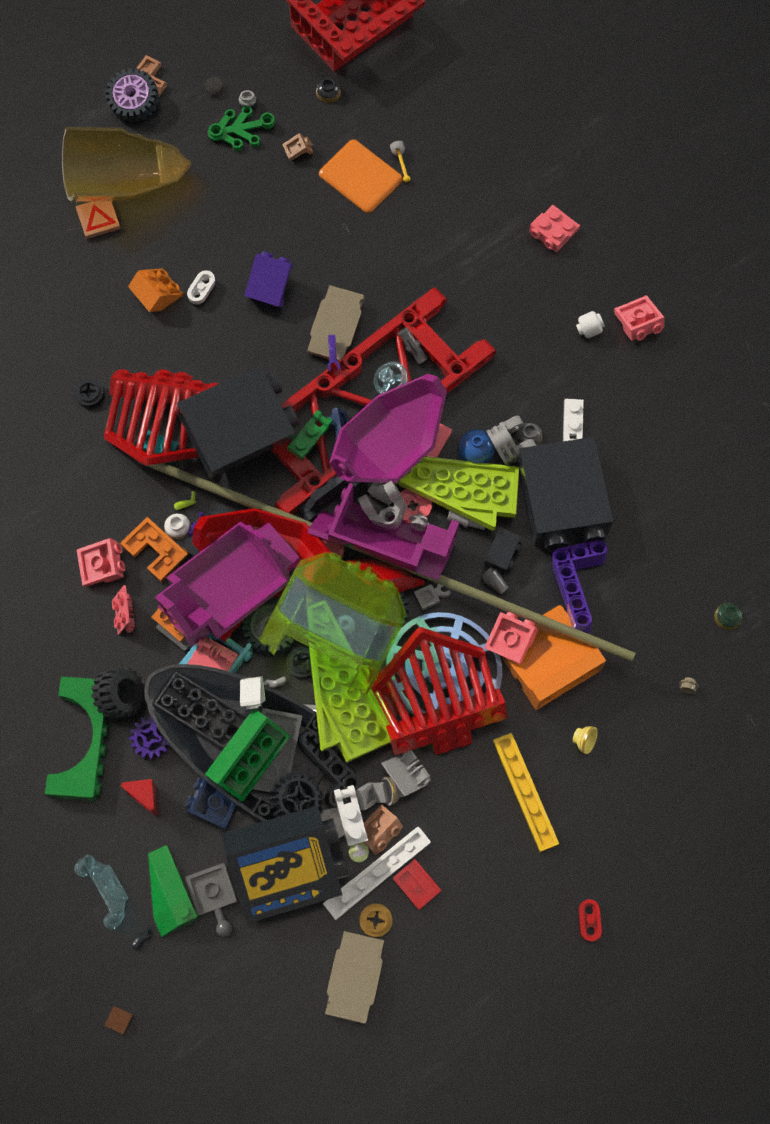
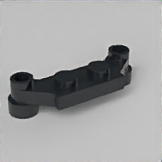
[298,476,364,523]

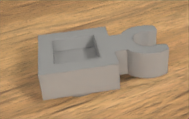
[414,584,450,611]

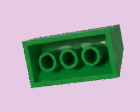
[205,709,291,802]

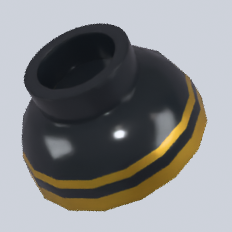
[316,78,341,103]

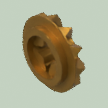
[360,904,392,937]

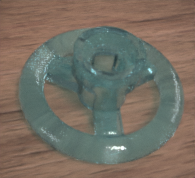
[373,362,407,394]

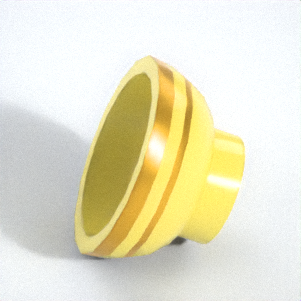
[573,726,598,754]

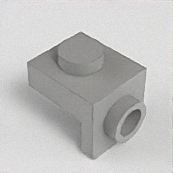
[355,782,388,810]

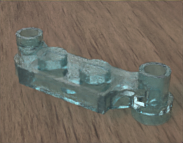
[74,855,129,930]

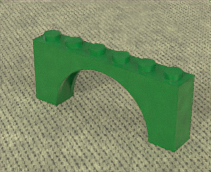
[45,677,109,801]

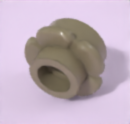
[680,677,699,694]

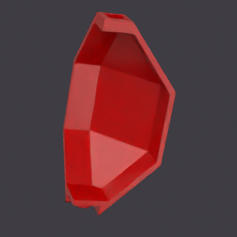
[192,508,334,601]

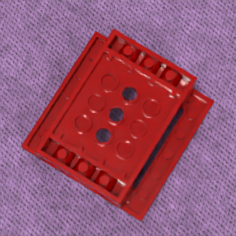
[285,0,425,71]

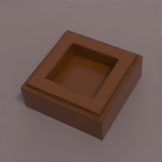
[104,1006,133,1035]

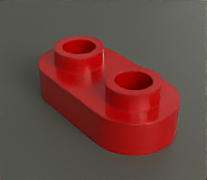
[578,899,602,942]

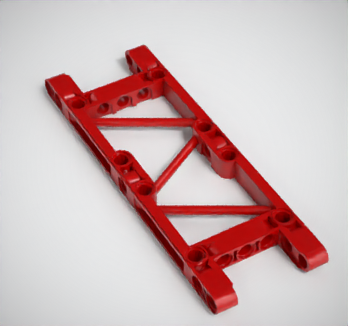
[271,288,497,515]

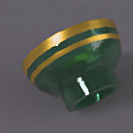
[714,603,742,630]

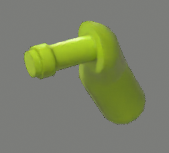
[174,491,196,510]

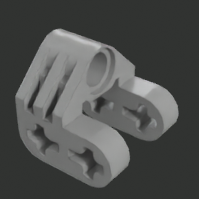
[486,416,536,466]
[358,481,407,529]

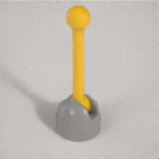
[390,141,410,182]

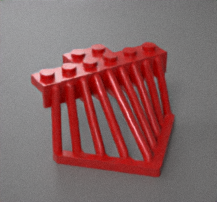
[104,369,219,465]
[371,627,508,755]

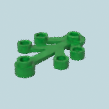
[208,106,275,151]

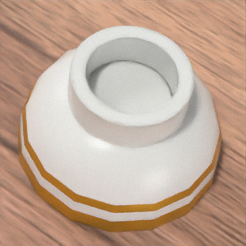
[164,514,191,540]

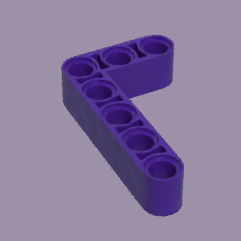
[552,540,607,634]

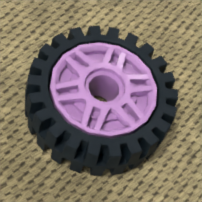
[106,68,159,123]

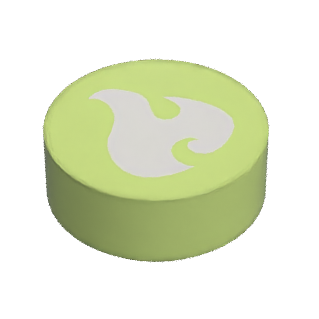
[349,842,369,863]

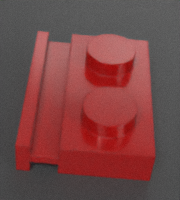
[392,859,442,910]

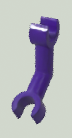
[328,335,340,371]

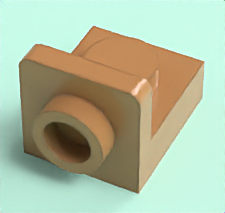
[282,133,313,161]

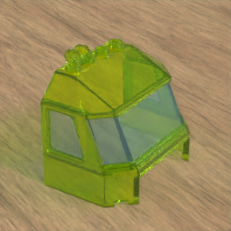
[259,552,406,695]

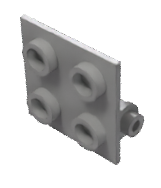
[382,750,431,796]

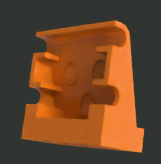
[502,605,606,710]

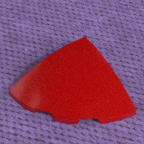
[346,558,425,594]

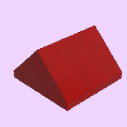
[120,779,159,817]

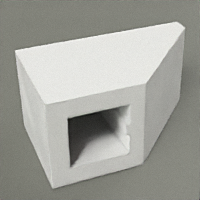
[240,677,265,709]

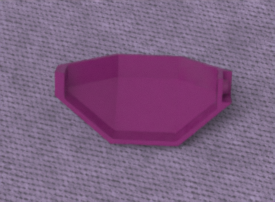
[329,374,447,483]

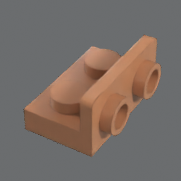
[363,805,403,855]

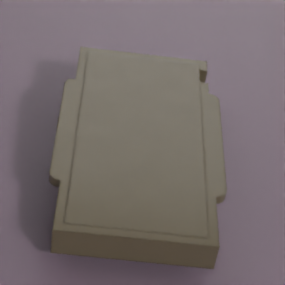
[307,285,364,361]
[325,931,384,1025]

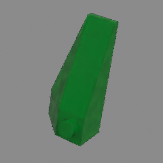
[148,845,199,937]

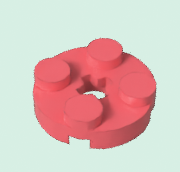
[400,489,432,524]

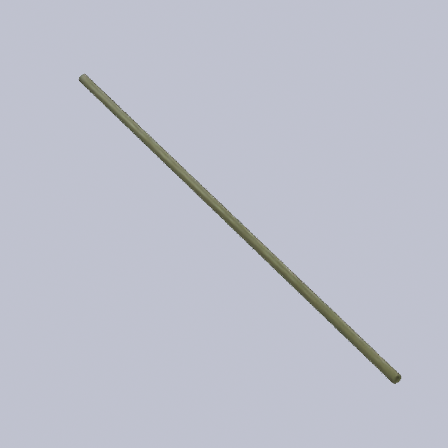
[137,461,636,662]

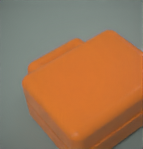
[319,140,403,213]

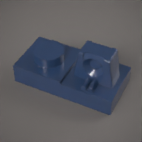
[327,407,348,440]

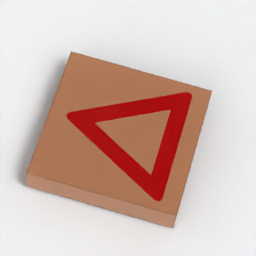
[75,196,121,239]

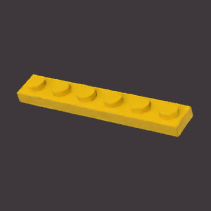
[493,733,559,852]

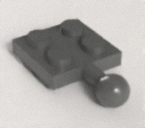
[185,863,237,937]

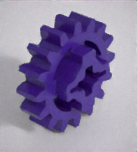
[129,716,171,760]

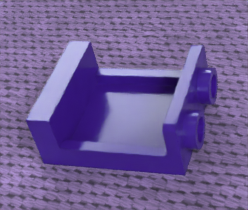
[244,251,294,307]

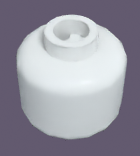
[576,311,605,338]

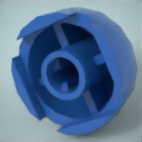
[457,429,495,463]

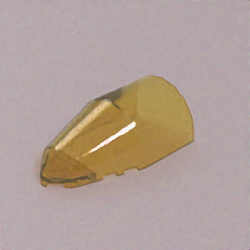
[62,127,191,202]

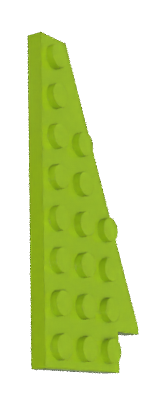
[395,457,519,531]
[305,602,391,762]

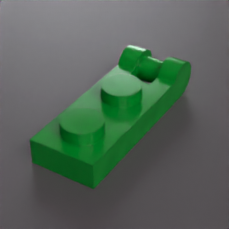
[287,410,333,461]

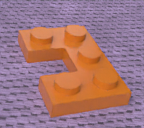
[120,517,188,583]

